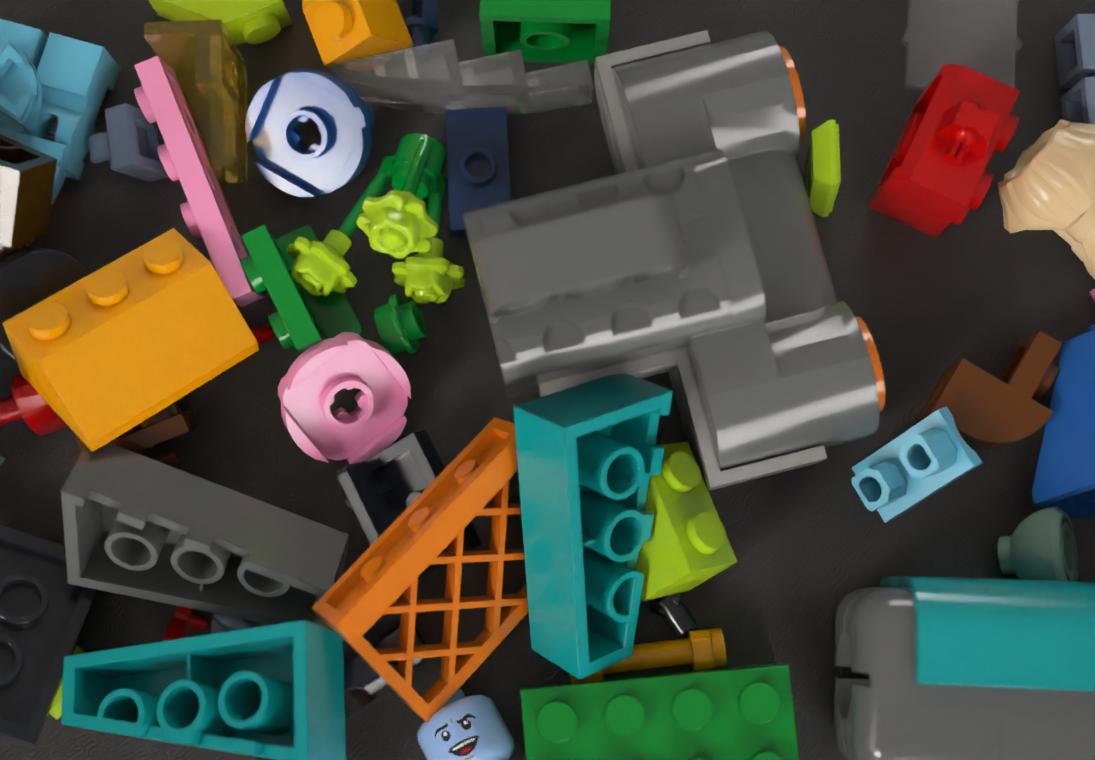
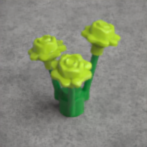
[286,133,465,304]

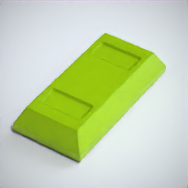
[805,120,841,217]

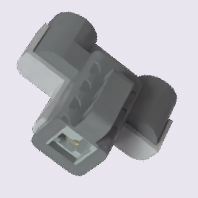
[462,30,886,491]

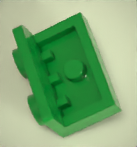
[240,224,363,354]

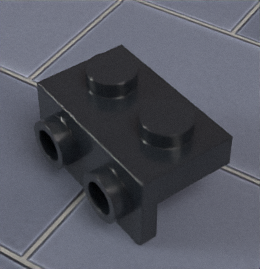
[337,430,483,579]

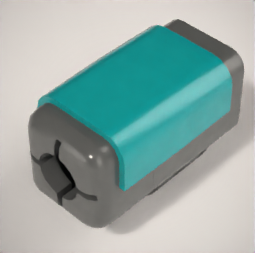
[833,576,1095,760]

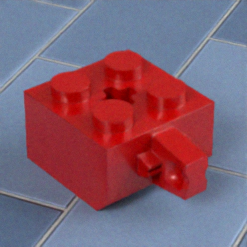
[868,64,1020,238]

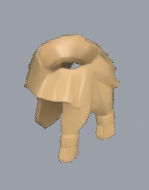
[998,120,1095,279]

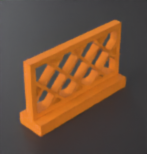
[311,417,529,723]

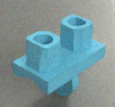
[851,407,982,523]

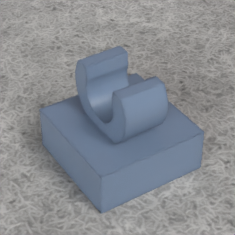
[88,103,169,183]

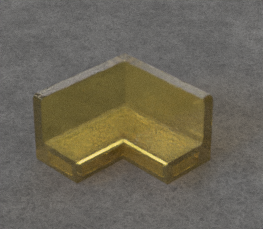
[144,20,247,185]

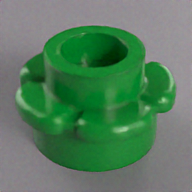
[374,294,428,355]

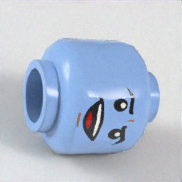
[417,689,514,760]

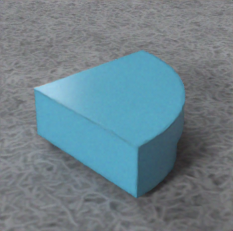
[0,40,42,131]

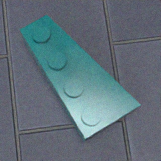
[513,373,673,680]
[61,620,346,760]

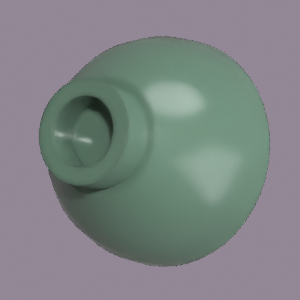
[998,506,1078,582]

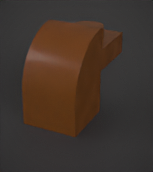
[916,330,1063,449]

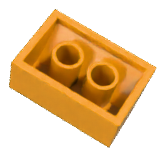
[2,228,259,452]

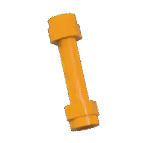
[570,627,727,683]

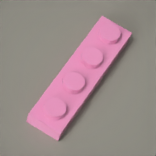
[134,56,265,307]

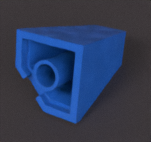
[1032,324,1095,518]

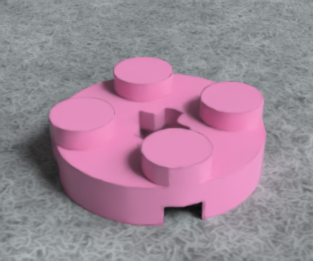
[278,332,411,464]

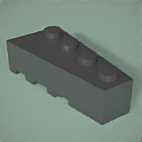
[61,443,349,629]

